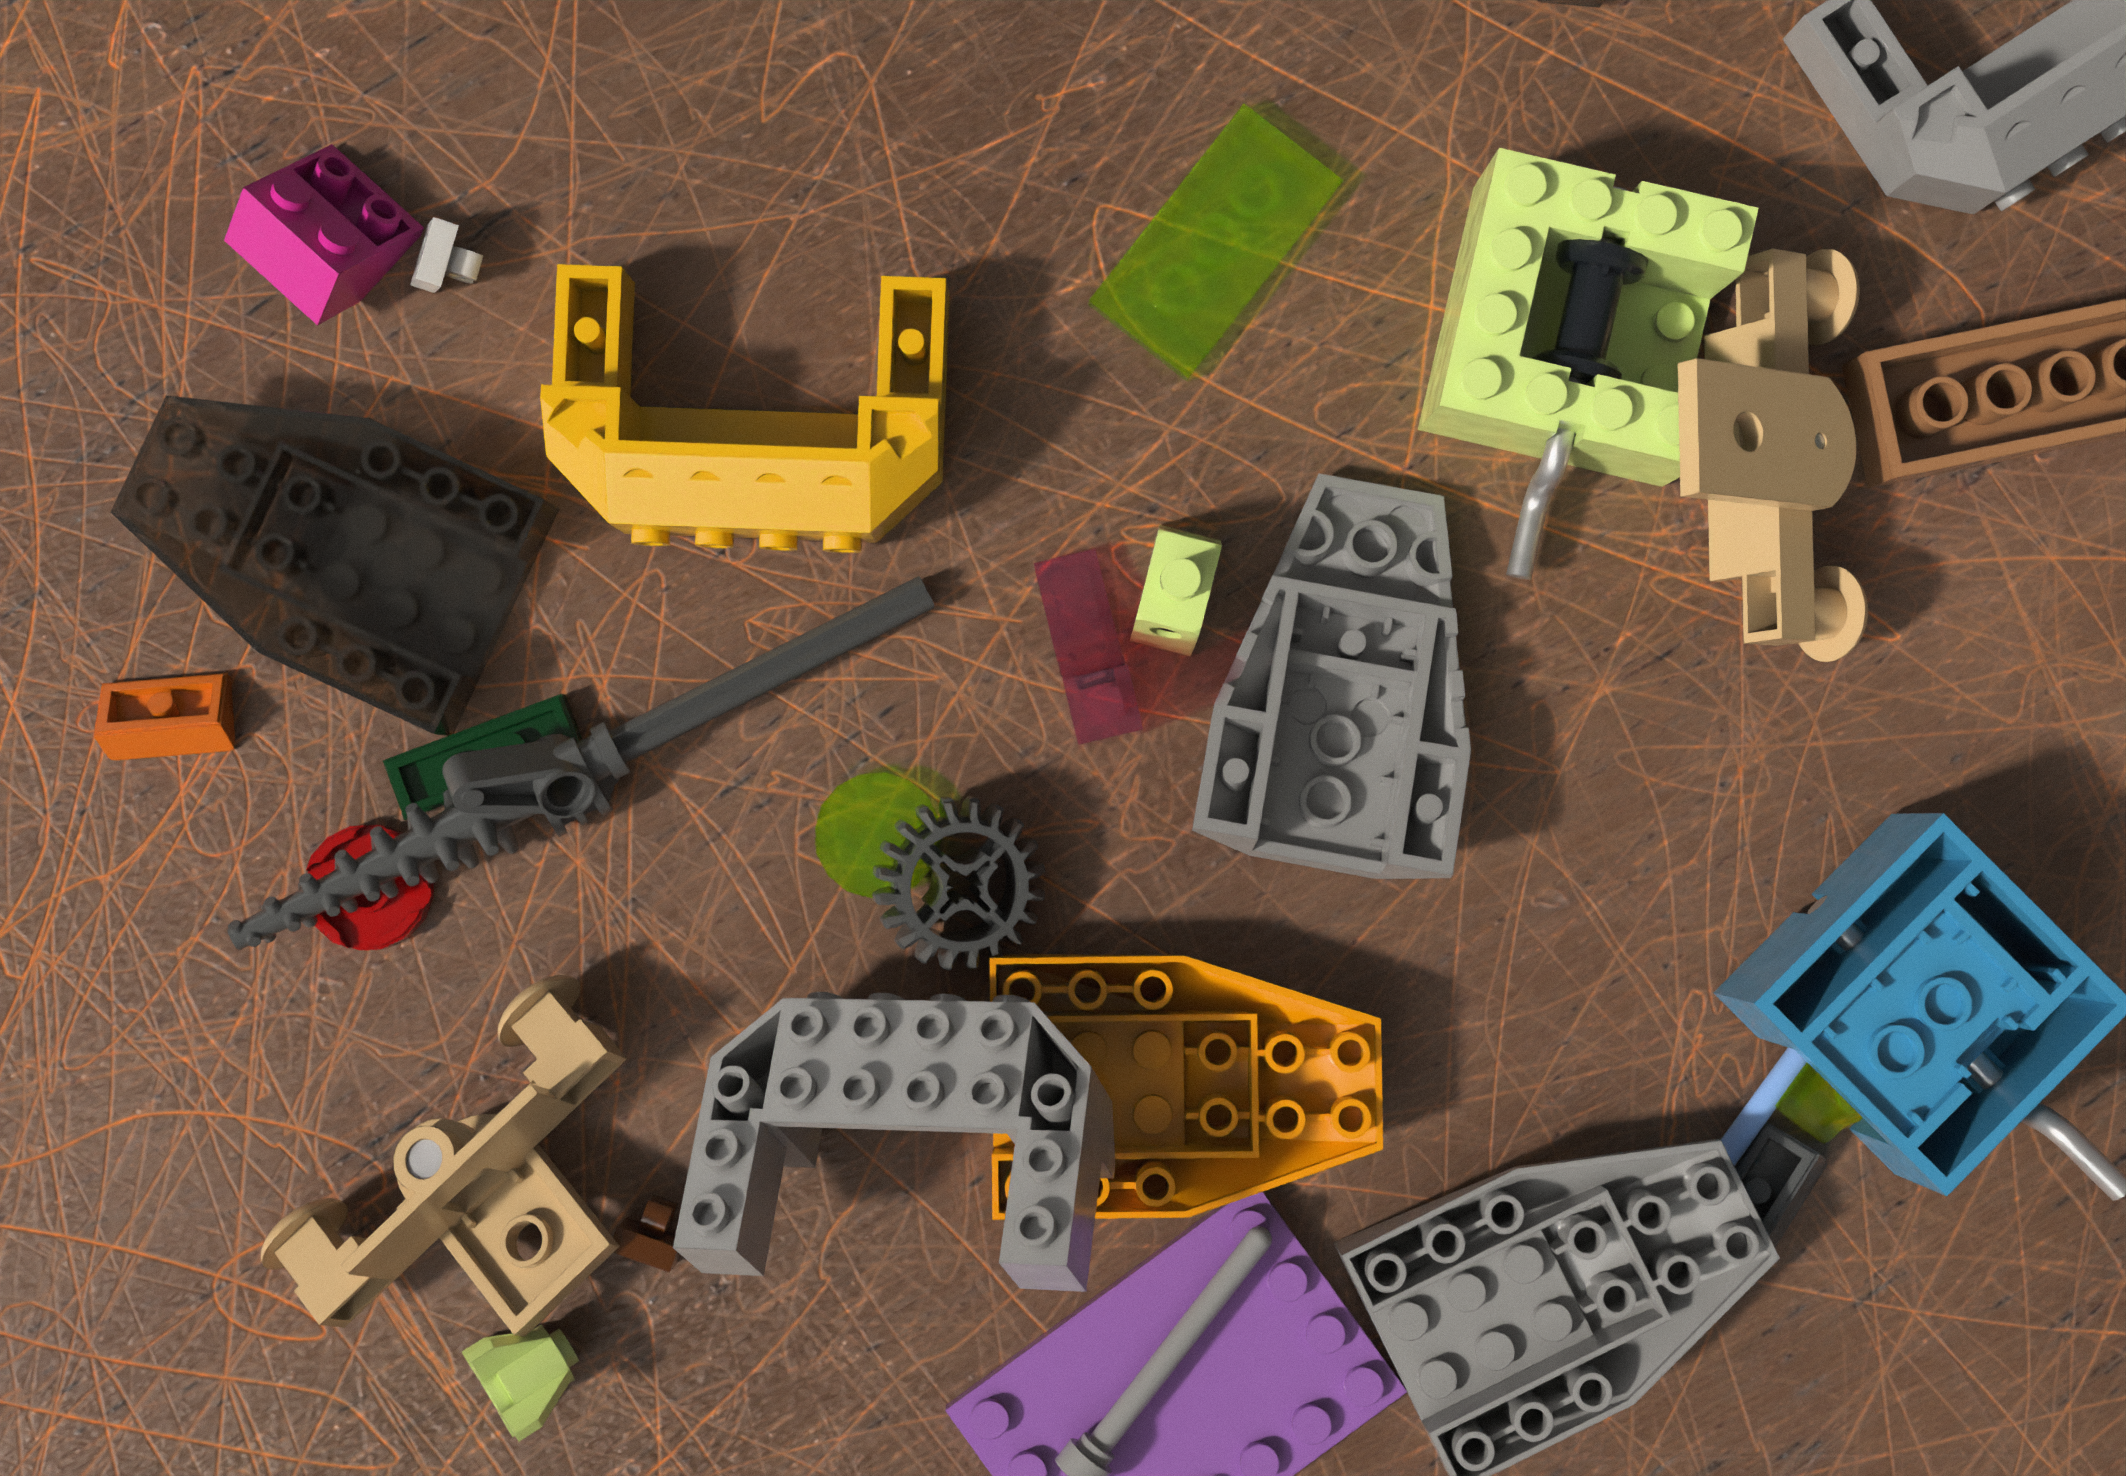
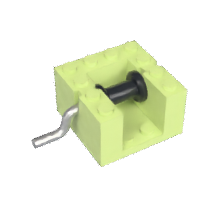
[1418,148,1759,580]

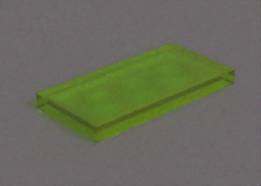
[1088,104,1343,382]

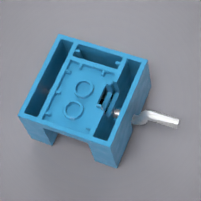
[1713,813,2126,1201]

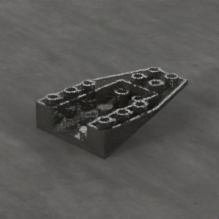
[110,395,559,736]

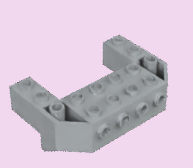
[1783,0,2126,215]
[673,992,1115,1292]

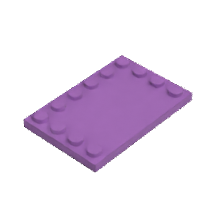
[945,1192,1407,1476]

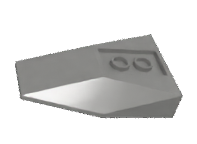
[1333,1139,1780,1476]

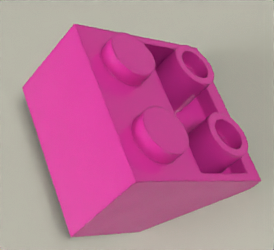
[224,144,424,326]

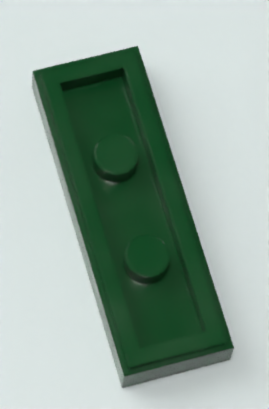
[383,693,582,820]

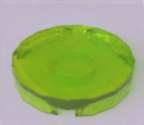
[815,772,942,898]

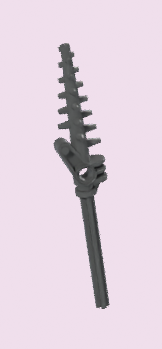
[227,576,934,950]

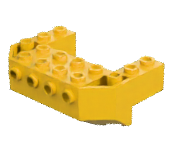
[540,264,950,553]

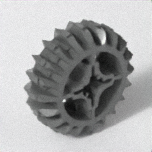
[872,796,1046,970]

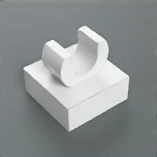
[410,217,483,293]

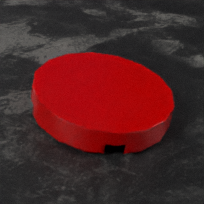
[306,825,434,950]

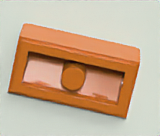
[94,673,235,761]

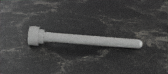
[1055,1226,1272,1476]

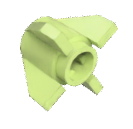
[462,1325,579,1442]

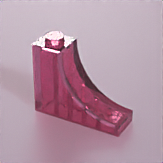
[1034,549,1143,749]

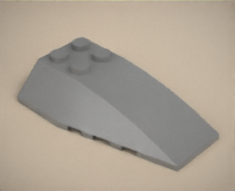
[1192,473,1471,879]

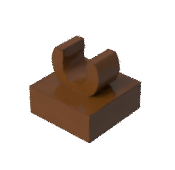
[613,1195,681,1273]

